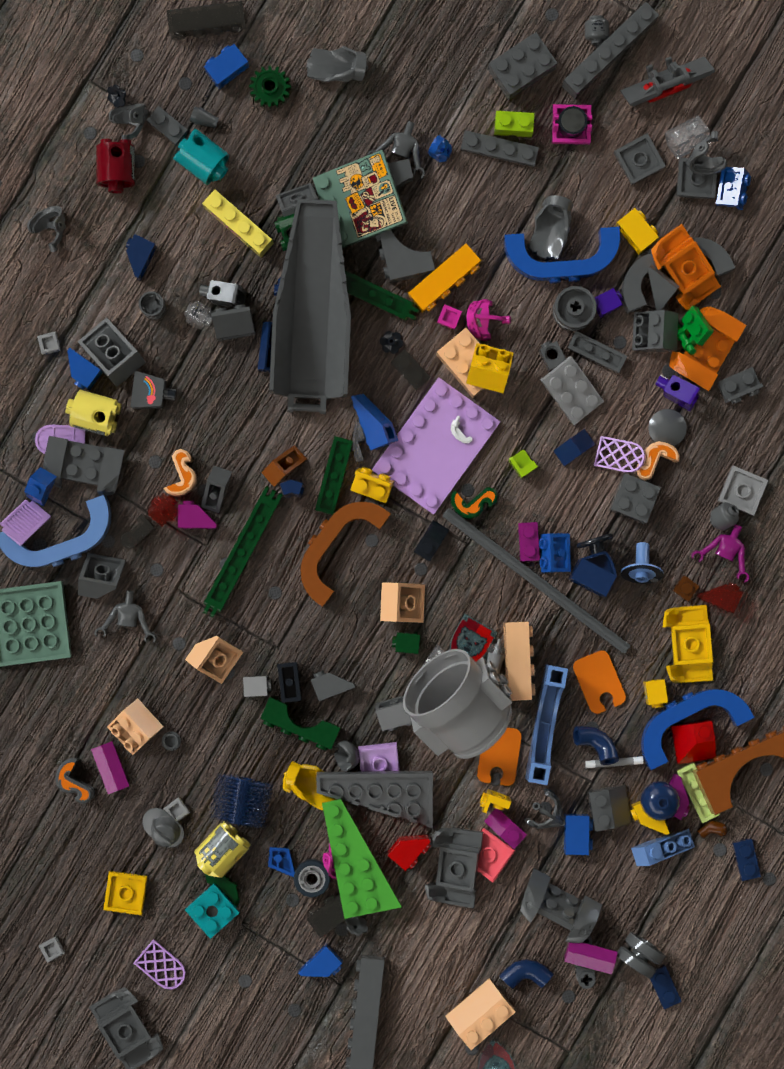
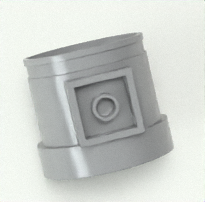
[403,649,512,759]

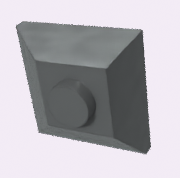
[78,553,125,599]

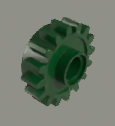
[249,65,291,109]

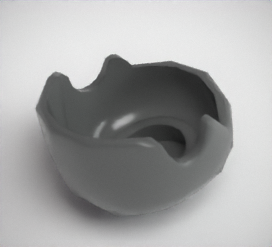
[334,740,359,772]

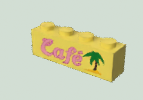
[202,189,274,257]

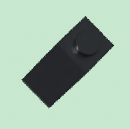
[413,520,449,562]

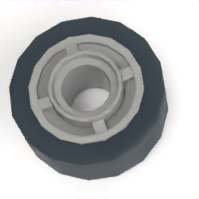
[294,859,331,897]

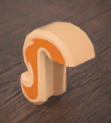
[634,441,680,481]
[163,449,197,497]

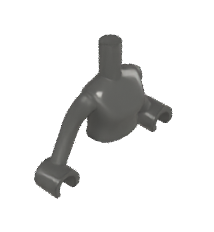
[367,121,425,179]
[94,590,157,643]

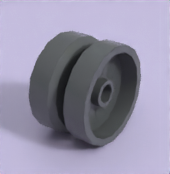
[552,286,596,332]
[617,931,666,979]

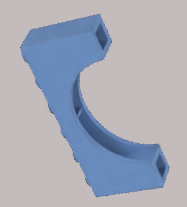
[525,664,568,785]

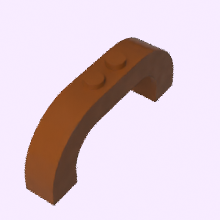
[301,502,391,607]

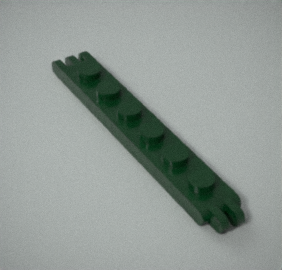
[345,270,420,320]
[203,486,283,618]

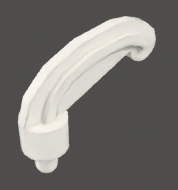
[450,416,472,443]

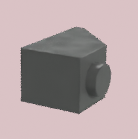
[201,466,232,513]
[311,670,355,701]

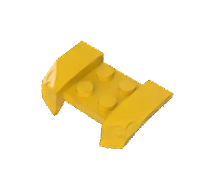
[663,605,713,683]

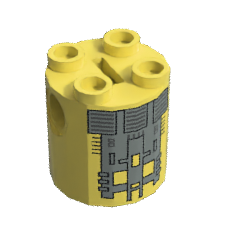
[65,390,122,437]
[194,821,251,878]

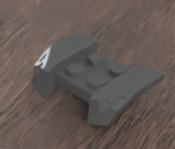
[43,436,124,496]
[425,828,484,909]
[520,868,602,943]
[89,988,163,1069]

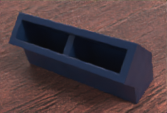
[258,322,273,372]
[280,480,305,498]

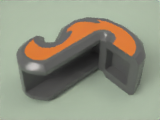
[55,757,95,803]

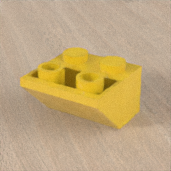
[466,343,514,393]

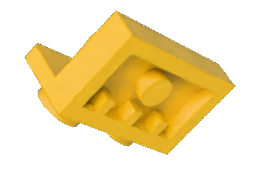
[350,467,394,503]
[480,789,511,813]

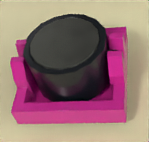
[552,104,592,145]

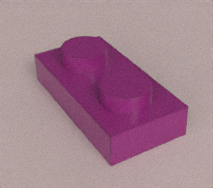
[518,522,540,562]

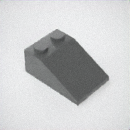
[78,317,146,387]

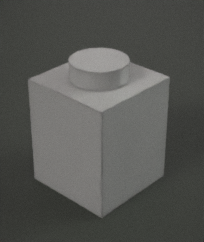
[243,676,272,697]

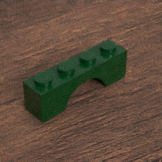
[260,697,341,751]

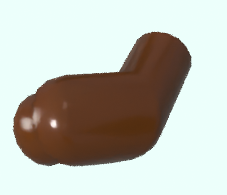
[697,821,728,839]

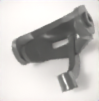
[108,103,150,140]
[686,131,727,175]
[27,206,66,252]
[524,788,565,829]

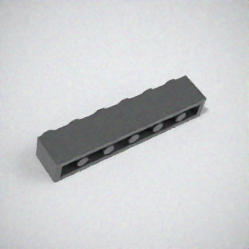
[562,2,659,99]
[345,955,384,1069]

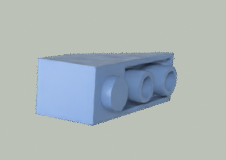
[631,829,695,866]

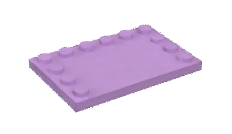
[372,377,500,515]

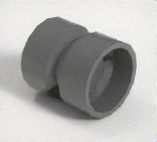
[139,291,167,320]

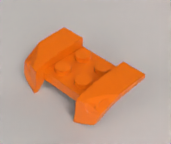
[651,224,721,310]
[669,307,746,391]

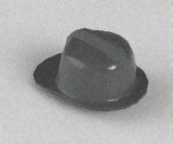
[142,808,184,848]

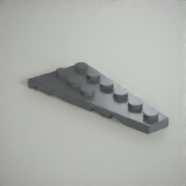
[316,771,433,829]

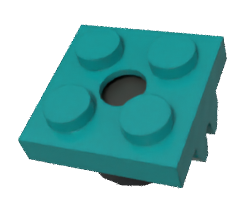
[185,883,240,939]

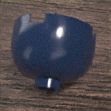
[640,781,680,821]

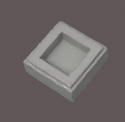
[37,331,61,355]
[163,797,190,821]
[39,936,66,963]

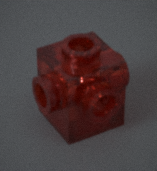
[148,493,178,527]

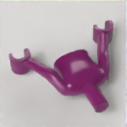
[691,524,749,582]

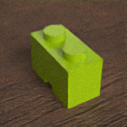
[494,111,534,138]

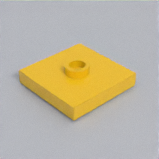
[103,871,148,915]

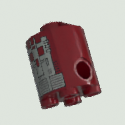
[96,139,135,194]

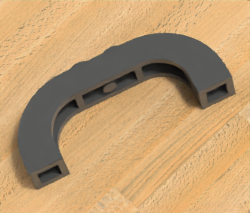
[621,237,735,314]

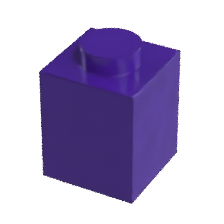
[595,288,623,318]

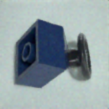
[568,533,617,597]

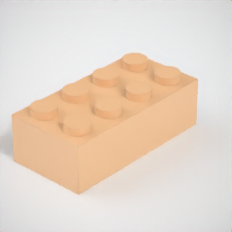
[503,622,535,701]

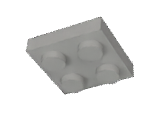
[718,466,768,516]

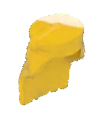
[283,761,338,810]

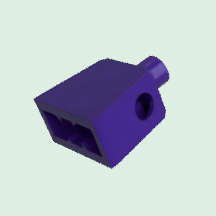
[655,375,700,411]

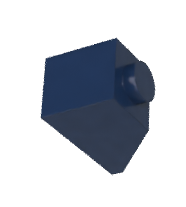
[126,234,157,281]

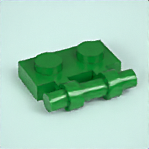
[677,306,714,355]

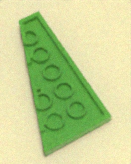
[322,799,402,919]

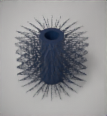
[209,774,273,828]

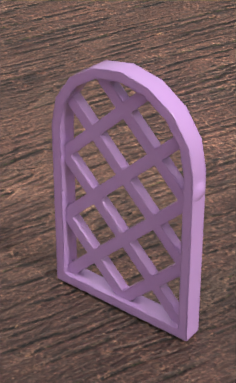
[594,436,645,473]
[133,939,185,989]

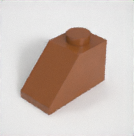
[262,445,307,487]

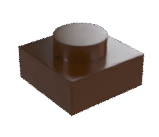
[672,575,700,602]

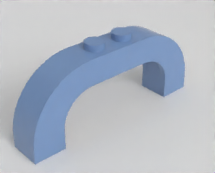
[0,495,111,567]

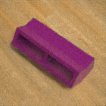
[91,741,129,794]
[564,942,618,974]

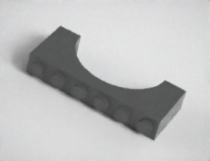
[376,159,435,283]

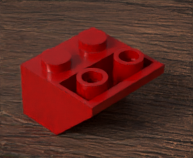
[388,835,431,871]

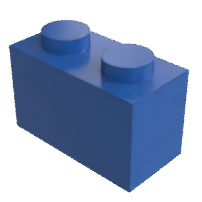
[204,44,249,89]
[564,814,593,855]

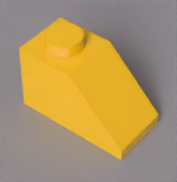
[630,801,670,835]

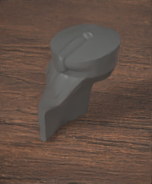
[306,46,368,82]
[528,195,573,259]

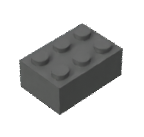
[487,32,557,101]

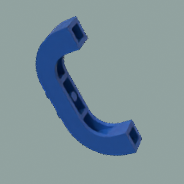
[504,227,620,283]
[641,689,754,770]

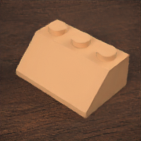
[445,978,516,1050]

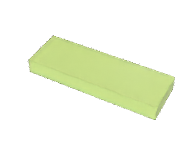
[676,762,720,823]

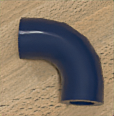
[573,726,619,765]
[499,959,554,989]

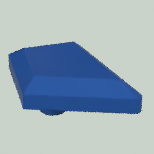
[268,847,295,877]

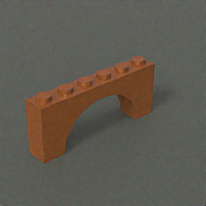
[692,726,784,815]

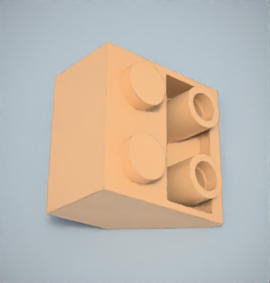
[107,698,164,755]

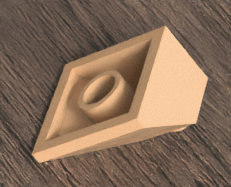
[185,636,243,684]

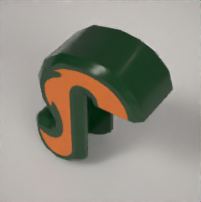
[451,487,498,519]

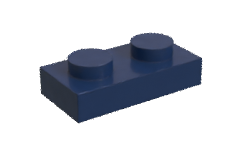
[732,838,761,881]
[650,965,682,1010]

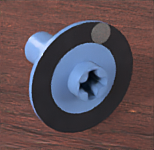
[621,542,664,584]

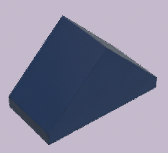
[553,429,595,466]

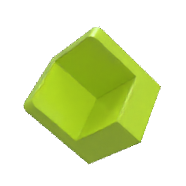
[508,450,538,478]

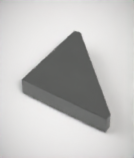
[648,265,680,310]

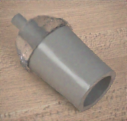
[486,639,506,674]

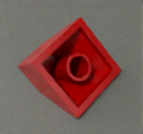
[671,720,716,764]

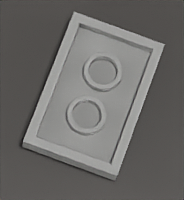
[540,356,604,425]

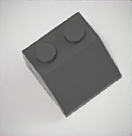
[587,785,631,831]

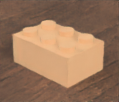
[436,328,484,398]

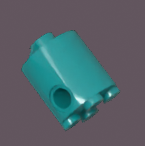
[173,129,229,185]

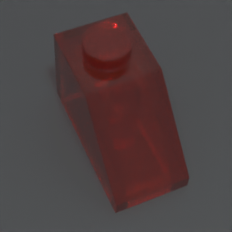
[696,582,743,613]

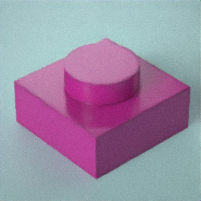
[437,304,462,330]

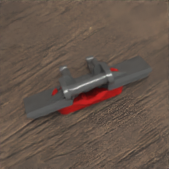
[620,56,715,107]

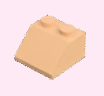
[380,583,425,623]

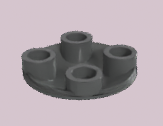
[648,409,687,446]

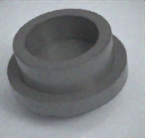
[162,731,181,751]

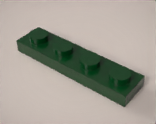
[315,436,353,515]

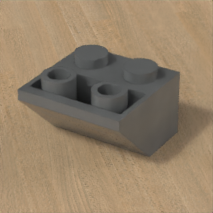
[211,305,256,341]
[632,310,679,352]

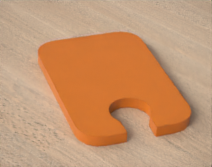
[573,650,626,714]
[477,727,521,786]

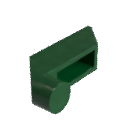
[205,874,240,908]

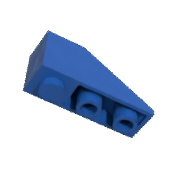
[351,394,398,450]

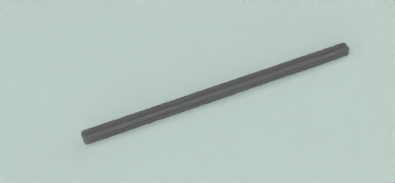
[443,508,630,654]

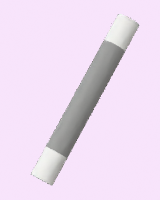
[585,756,643,769]

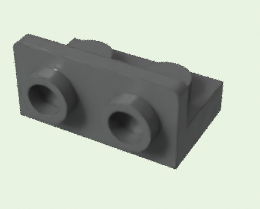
[717,367,764,405]

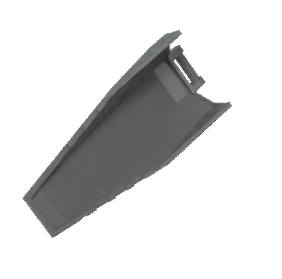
[269,199,351,414]

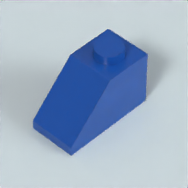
[67,347,103,390]
[24,467,57,506]
[298,943,343,977]

